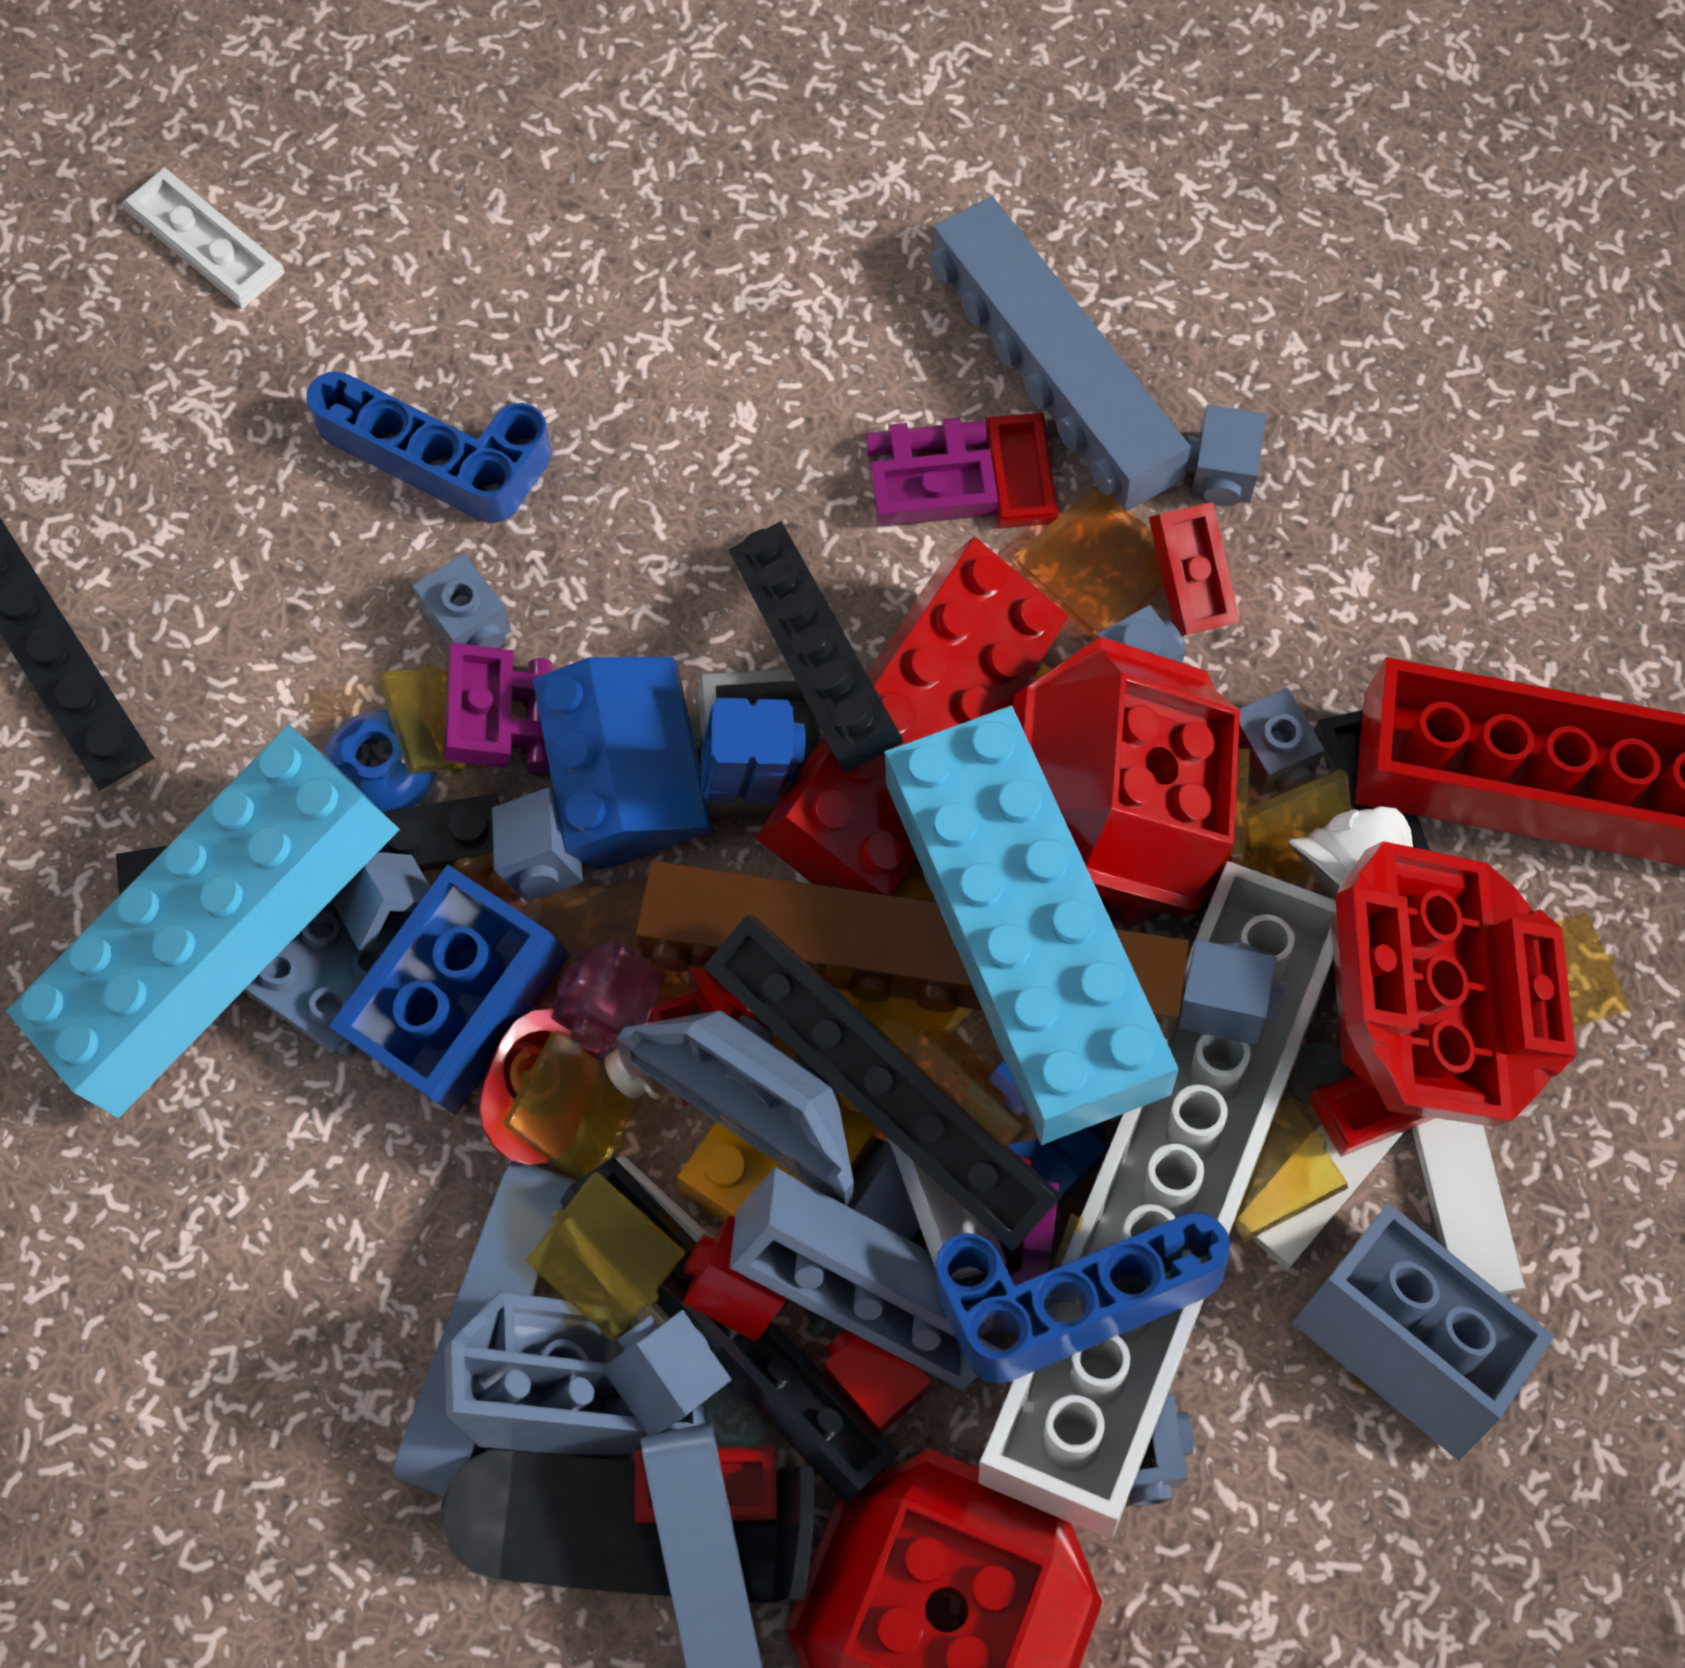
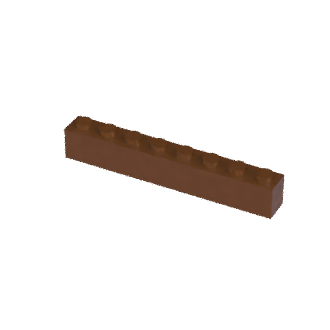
[635,860,1189,1039]

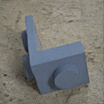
[1129,1393,1194,1507]

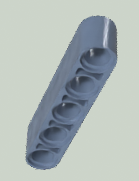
[393,1161,577,1497]
[641,1422,763,1668]

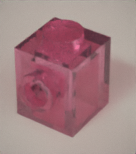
[551,941,666,1053]

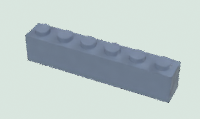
[929,196,1191,512]

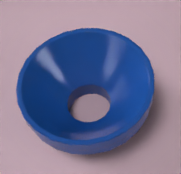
[323,710,437,812]

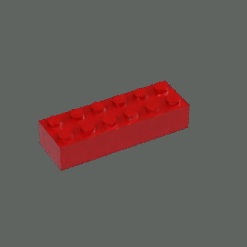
[755,536,1069,896]
[1355,657,1685,867]

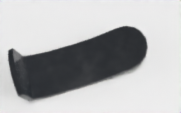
[441,1449,814,1605]

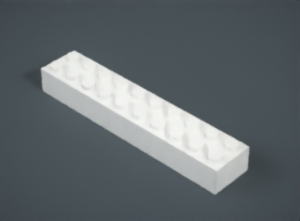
[978,861,1336,1540]

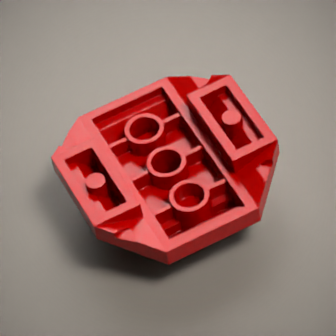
[1013,637,1241,917]
[1331,841,1576,1127]
[785,1449,1103,1668]

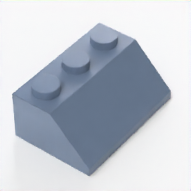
[1292,1203,1554,1461]

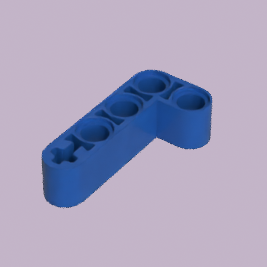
[307,371,551,523]
[935,1213,1230,1384]

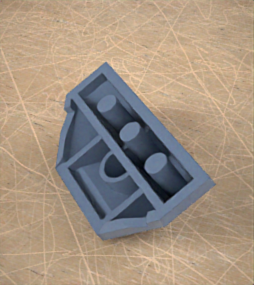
[616,1010,853,1206]
[444,1292,705,1459]

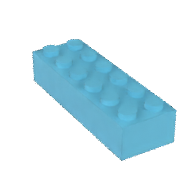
[885,706,1179,1145]
[6,724,400,1118]

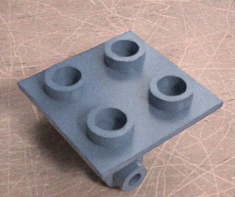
[243,905,383,1057]

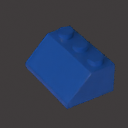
[533,657,713,870]
[328,864,571,1115]

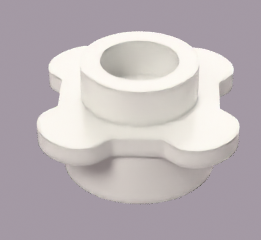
[604,1029,666,1099]

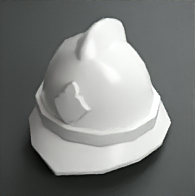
[1288,806,1413,900]

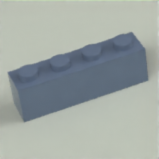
[730,1167,1004,1391]

